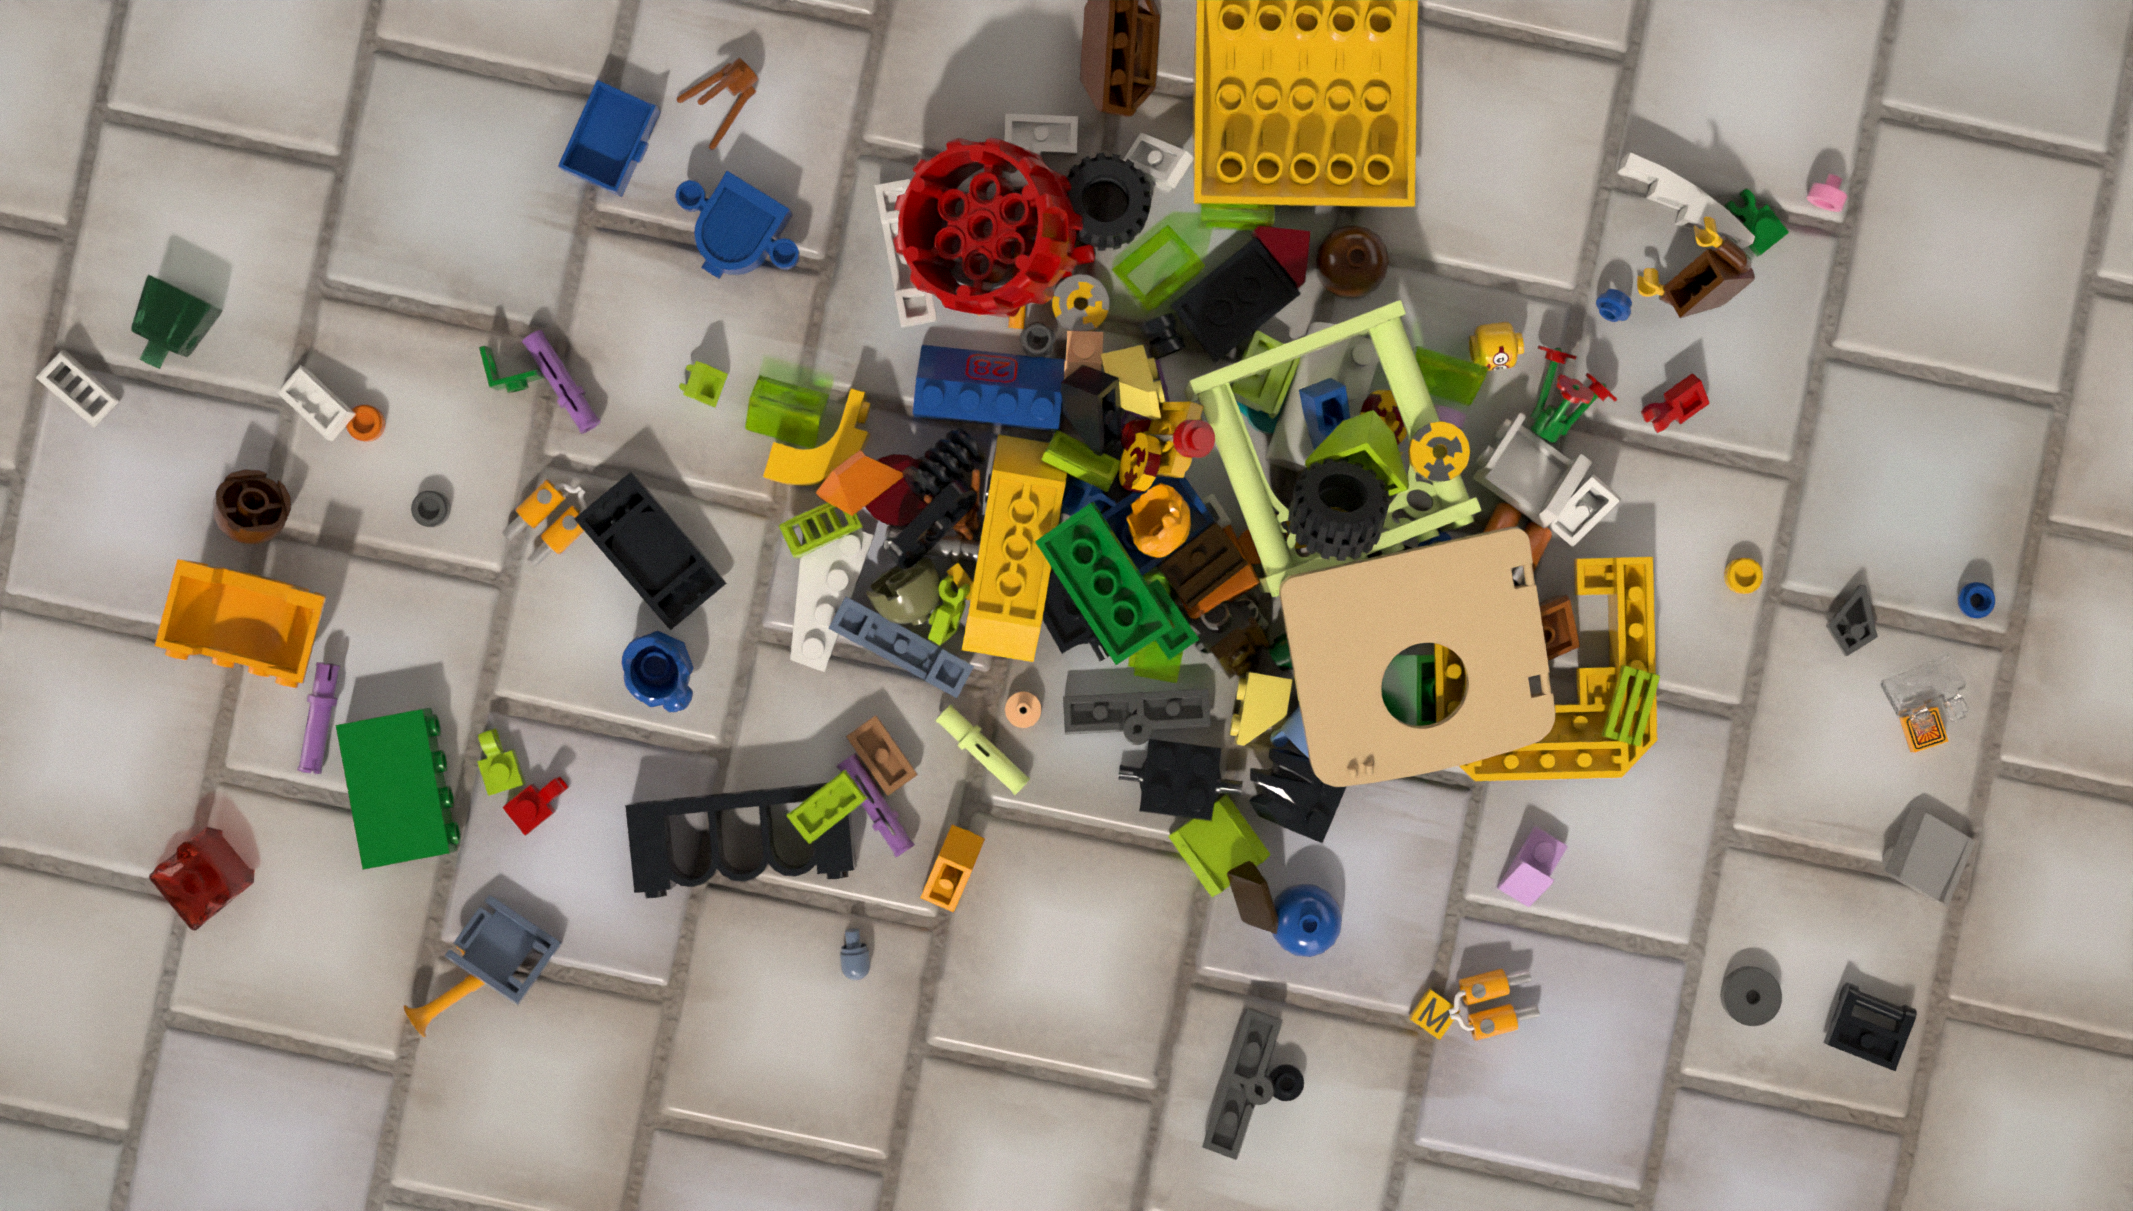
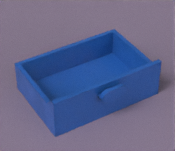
[558,80,661,197]

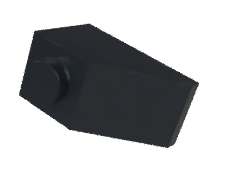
[1060,365,1122,456]

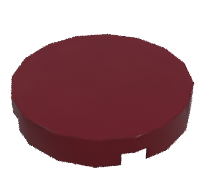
[865,454,933,527]

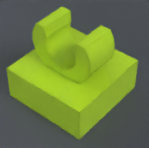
[679,361,728,408]

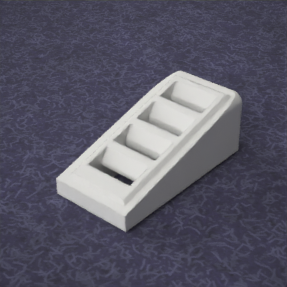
[36,350,120,428]

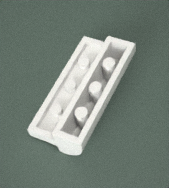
[1265,322,1379,472]

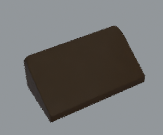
[1227,860,1279,934]

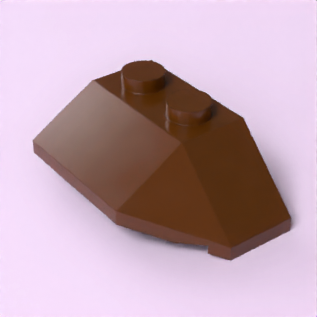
[1080,0,1160,117]

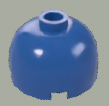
[1272,884,1342,957]

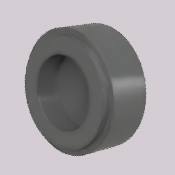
[411,491,451,527]

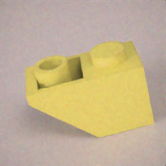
[1101,344,1165,420]
[1229,672,1293,746]

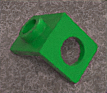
[479,345,544,393]

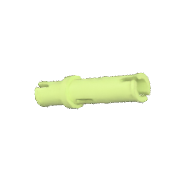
[935,704,1030,795]

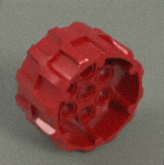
[893,137,1083,318]

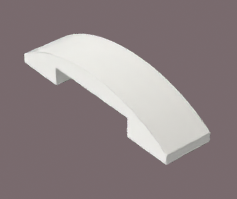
[874,179,937,328]

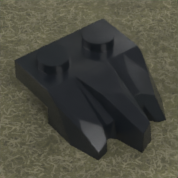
[1249,748,1347,844]

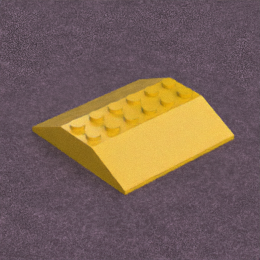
[1193,0,1418,207]

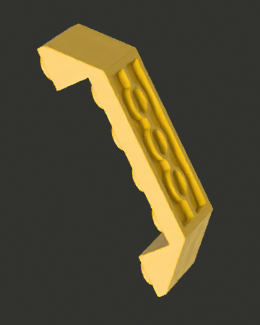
[962,434,1067,662]

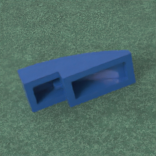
[1299,378,1351,450]

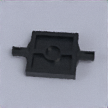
[1042,567,1109,662]
[1118,739,1243,822]

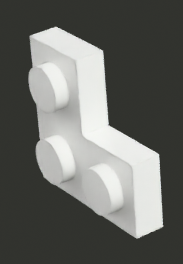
[1003,113,1078,189]

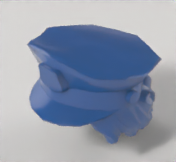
[621,630,694,712]

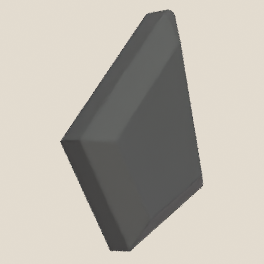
[1826,585,1878,656]

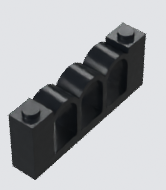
[625,782,857,898]

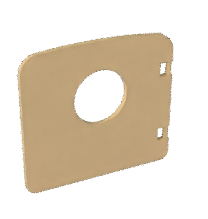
[1279,527,1555,787]

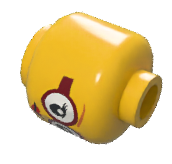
[1469,322,1524,371]

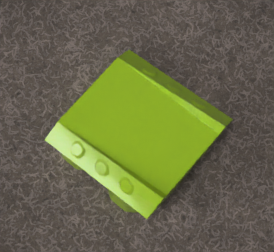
[1168,794,1271,897]

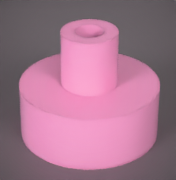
[1807,174,1847,212]

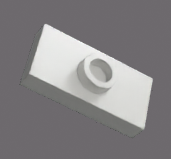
[277,365,356,441]

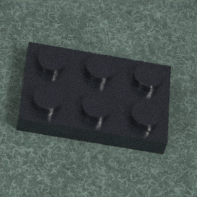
[1170,237,1301,363]

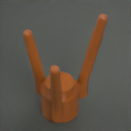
[676,58,759,150]
[924,469,981,540]

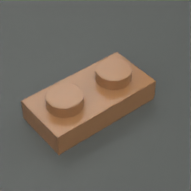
[846,715,918,796]

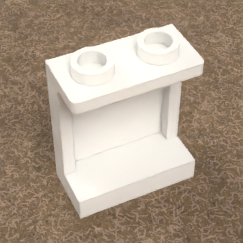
[1473,412,1592,528]

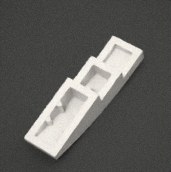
[1617,152,1755,249]

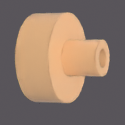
[1005,691,1041,728]

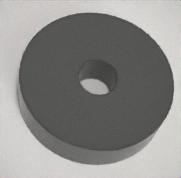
[1720,966,1782,1026]

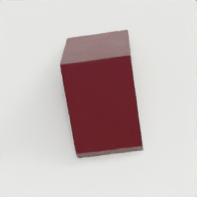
[1251,226,1311,290]

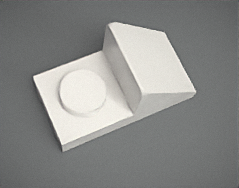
[1123,133,1194,193]
[1548,474,1621,547]

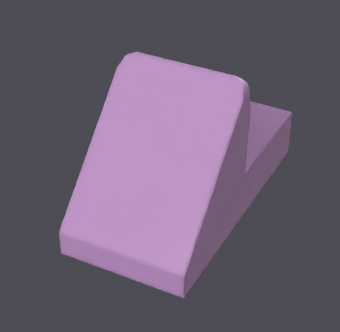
[1497,826,1568,907]

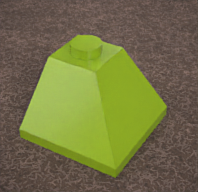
[1305,410,1409,511]

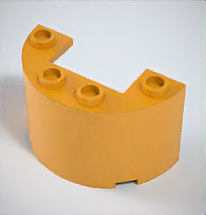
[154,559,327,688]

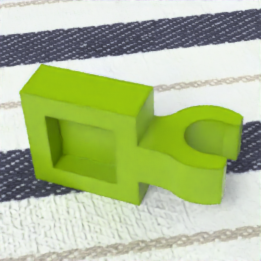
[928,575,970,645]
[477,728,526,796]

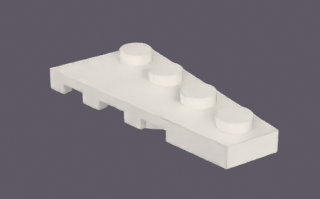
[790,511,874,672]

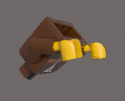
[1637,217,1755,318]

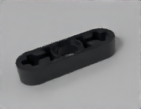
[888,479,977,569]

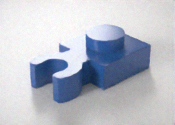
[1061,477,1116,522]

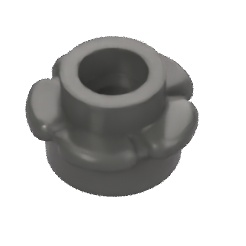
[1019,322,1056,358]

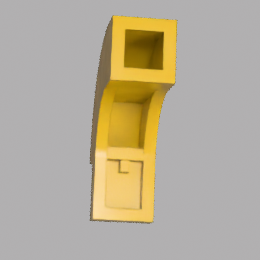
[763,388,871,486]

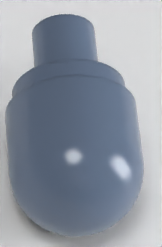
[840,928,870,980]

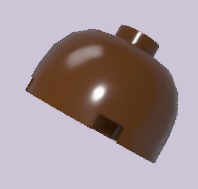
[1316,225,1389,299]
[213,469,291,545]

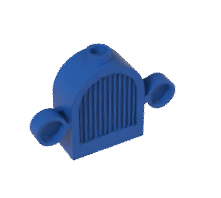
[675,171,800,279]

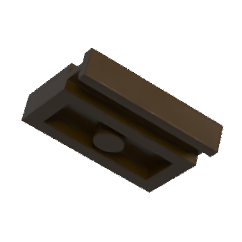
[1156,520,1248,609]
[1210,616,1270,679]

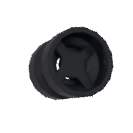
[1139,313,1186,360]

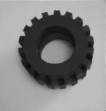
[1066,153,1151,251]
[1288,458,1390,561]

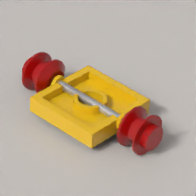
[1120,401,1215,478]

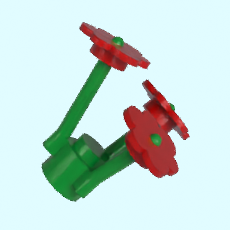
[1530,345,1618,443]

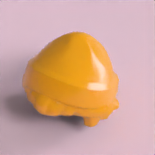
[1126,483,1191,558]

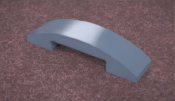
[828,596,974,698]

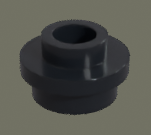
[1268,1064,1304,1101]

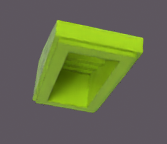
[778,502,863,559]

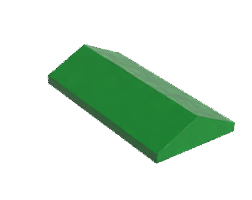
[1035,502,1175,665]

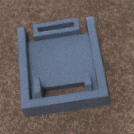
[445,895,561,1006]

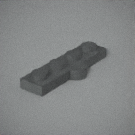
[1063,689,1211,745]
[1202,1007,1283,1160]

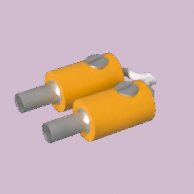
[502,479,587,567]
[1449,968,1540,1041]

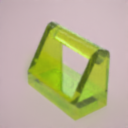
[1197,204,1275,231]
[1111,224,1206,315]
[1412,346,1488,406]

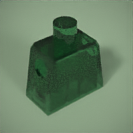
[131,274,223,369]

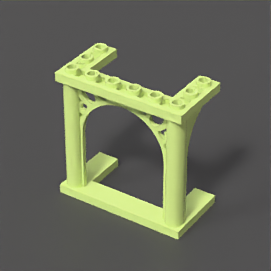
[1183,300,1482,597]

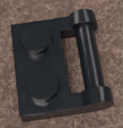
[1823,983,1917,1071]

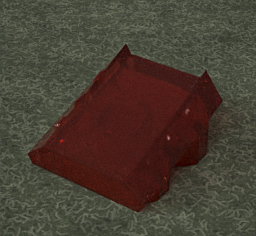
[149,826,255,931]

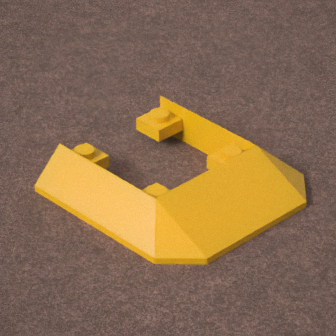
[1434,557,1658,781]

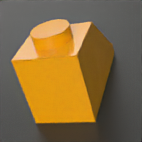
[920,824,985,912]

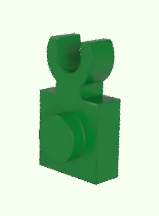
[1724,188,1789,257]

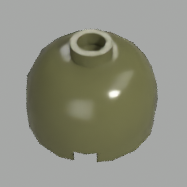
[866,557,941,625]

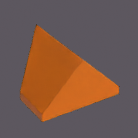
[816,450,903,516]

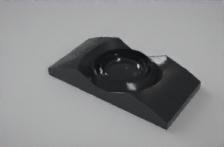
[574,472,727,631]

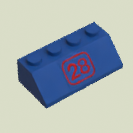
[912,345,1066,432]

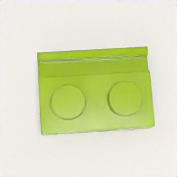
[1230,330,1300,419]

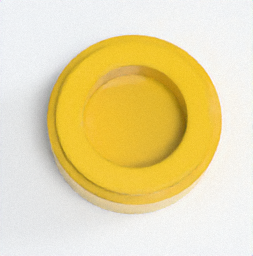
[1724,558,1763,594]

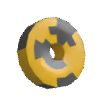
[1408,421,1470,483]

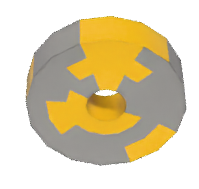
[1052,274,1110,331]

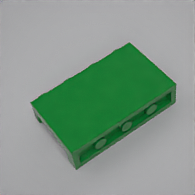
[335,708,461,870]

